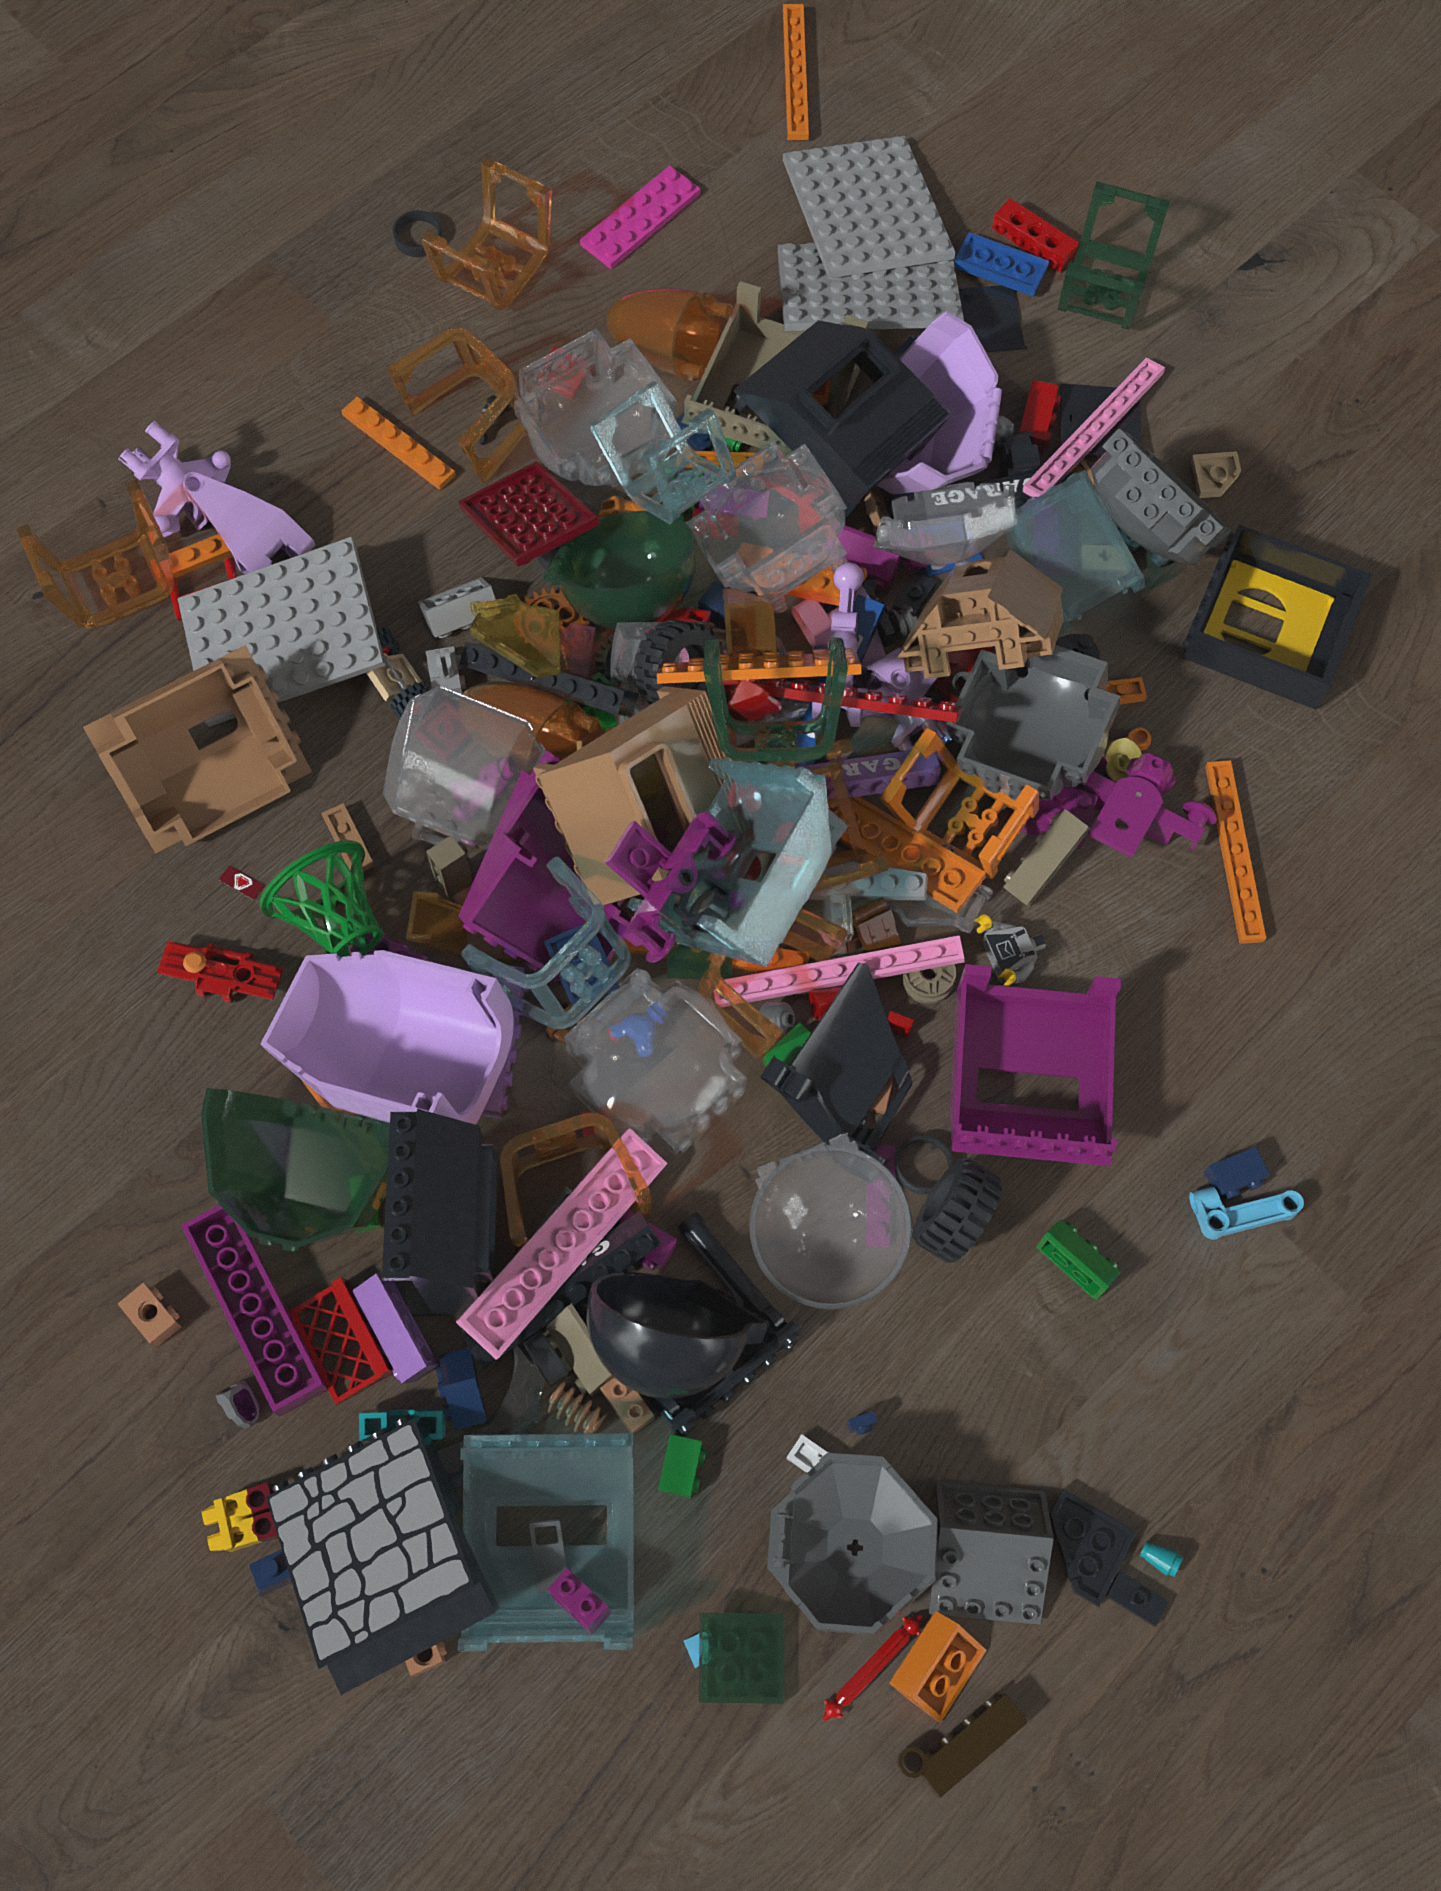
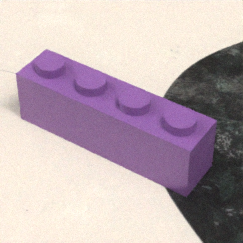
[352,1273,439,1383]

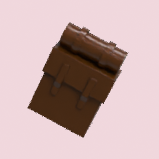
[852,897,903,953]

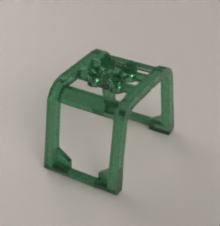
[1057,181,1170,330]
[703,637,848,762]

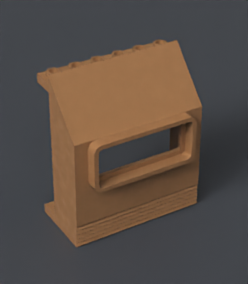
[533,686,757,908]

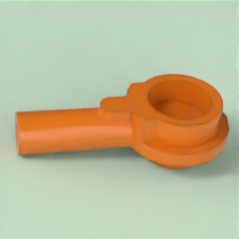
[1105,728,1151,752]

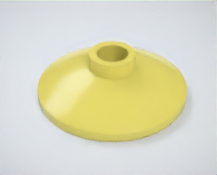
[1105,738,1142,783]

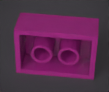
[1021,787,1098,849]

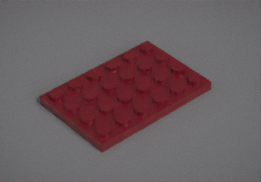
[458,461,600,567]

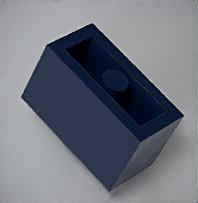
[1204,1147,1270,1200]

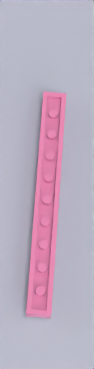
[1022,357,1165,502]
[712,936,965,1008]

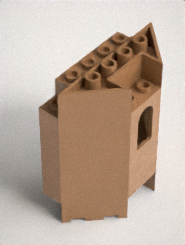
[897,549,1064,679]
[83,645,312,853]

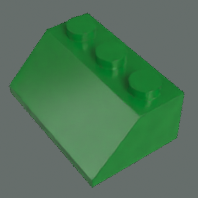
[1036,1219,1121,1301]

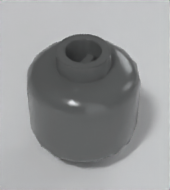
[757,1002,795,1035]

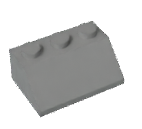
[417,577,500,638]

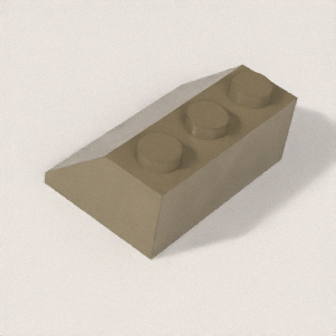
[546,1303,614,1398]

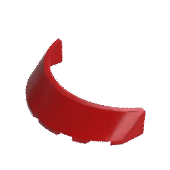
[711,680,782,723]

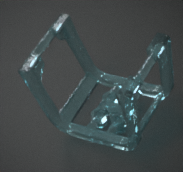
[589,381,736,524]
[461,857,631,1029]

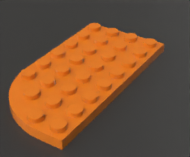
[657,648,861,684]

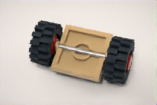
[366,627,437,725]

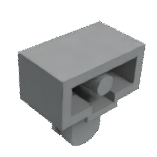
[426,646,466,703]

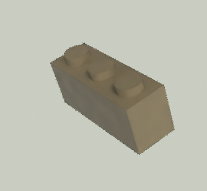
[426,835,473,899]

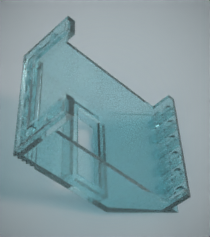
[627,758,832,967]
[458,1433,635,1652]

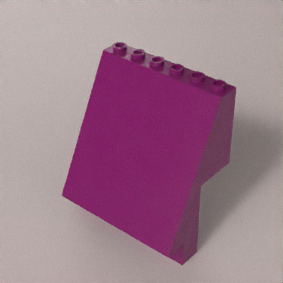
[458,750,670,983]

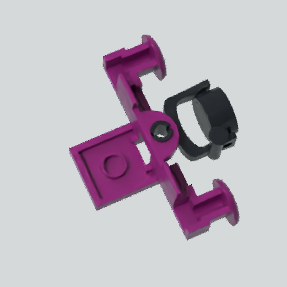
[605,811,736,963]

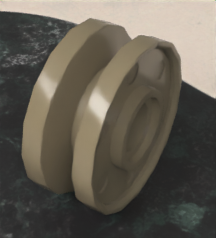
[903,964,956,1004]

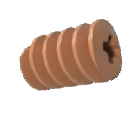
[547,1381,607,1440]

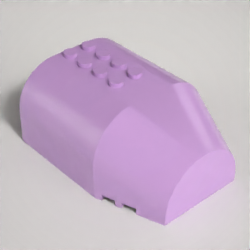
[261,950,514,1124]

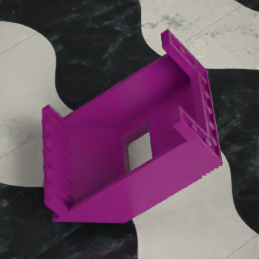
[949,964,1121,1166]

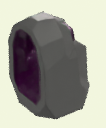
[216,1381,259,1429]

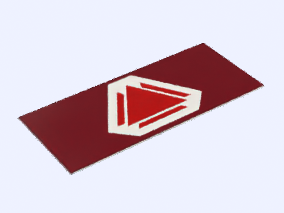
[219,866,264,900]

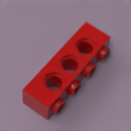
[992,198,1079,273]

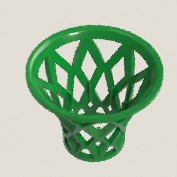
[260,840,384,957]

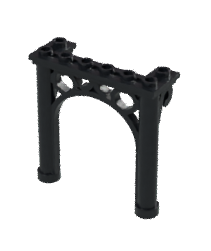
[576,1212,801,1437]

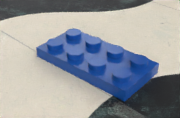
[954,232,1049,297]

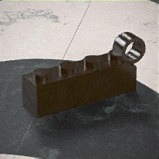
[897,1693,1028,1798]

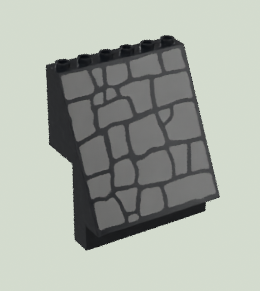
[266,1414,500,1695]

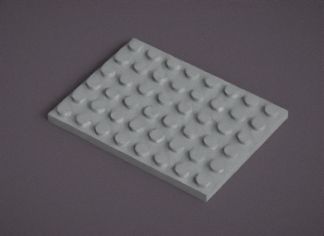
[783,136,955,278]
[777,243,964,331]
[178,537,386,727]

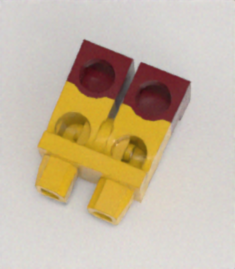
[201,1482,278,1552]

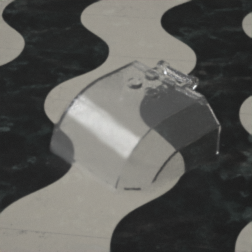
[383,685,546,850]

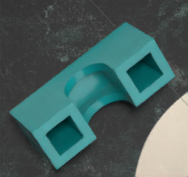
[359,1408,446,1441]

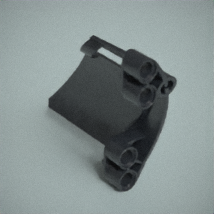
[760,962,913,1182]

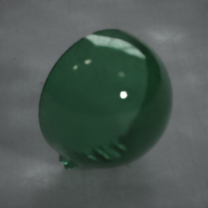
[544,511,696,631]

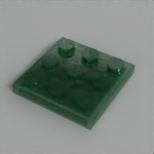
[699,1612,784,1704]

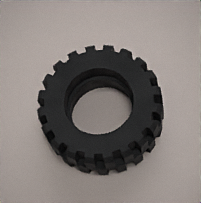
[634,620,725,705]
[912,1158,1003,1263]

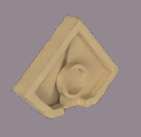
[1191,451,1241,498]

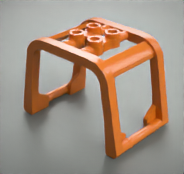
[879,728,1039,879]

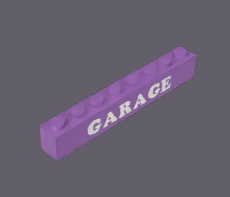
[748,750,941,812]

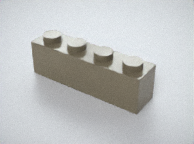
[1003,809,1090,907]

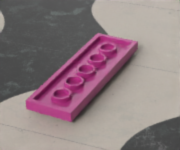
[580,165,700,269]

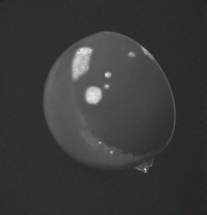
[750,1133,913,1309]

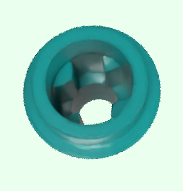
[1140,1541,1184,1577]

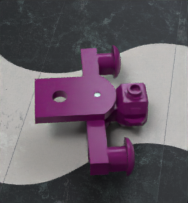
[1081,753,1217,858]

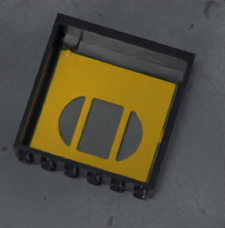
[1182,525,1373,710]

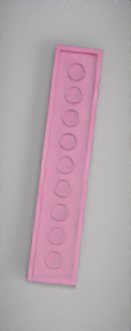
[456,1128,668,1359]

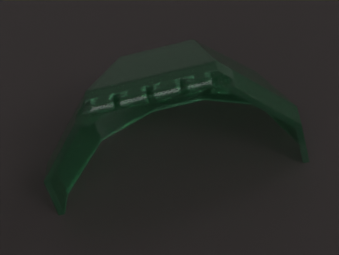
[201,1088,390,1252]

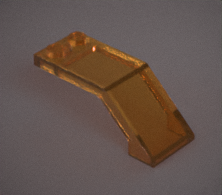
[406,892,525,963]

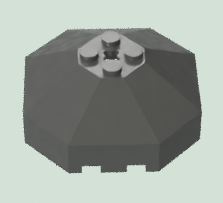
[767,1453,938,1635]

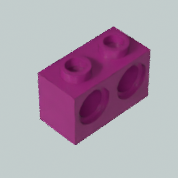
[547,1568,611,1636]

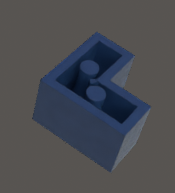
[436,1348,487,1430]

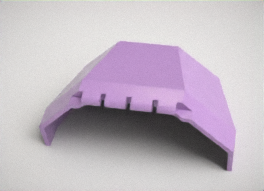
[876,311,1002,494]

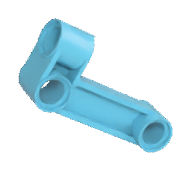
[1189,1186,1304,1240]

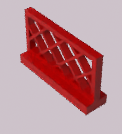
[289,1277,393,1405]

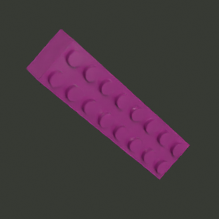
[181,1200,328,1417]

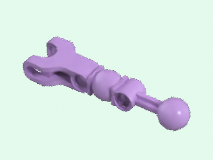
[812,562,864,727]

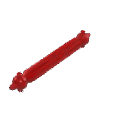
[822,1614,923,1721]

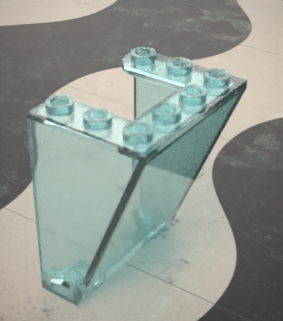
[1002,470,1145,634]

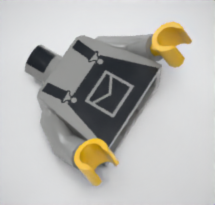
[974,914,1046,987]

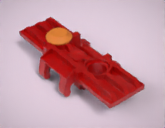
[157,941,284,1004]

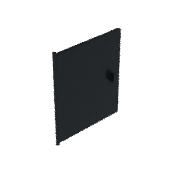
[958,285,1027,353]
[1061,383,1141,457]

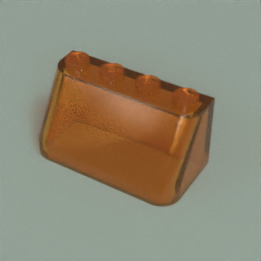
[722,588,777,696]

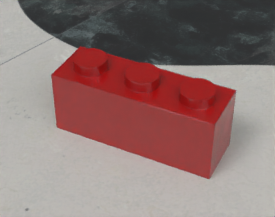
[1019,380,1061,453]

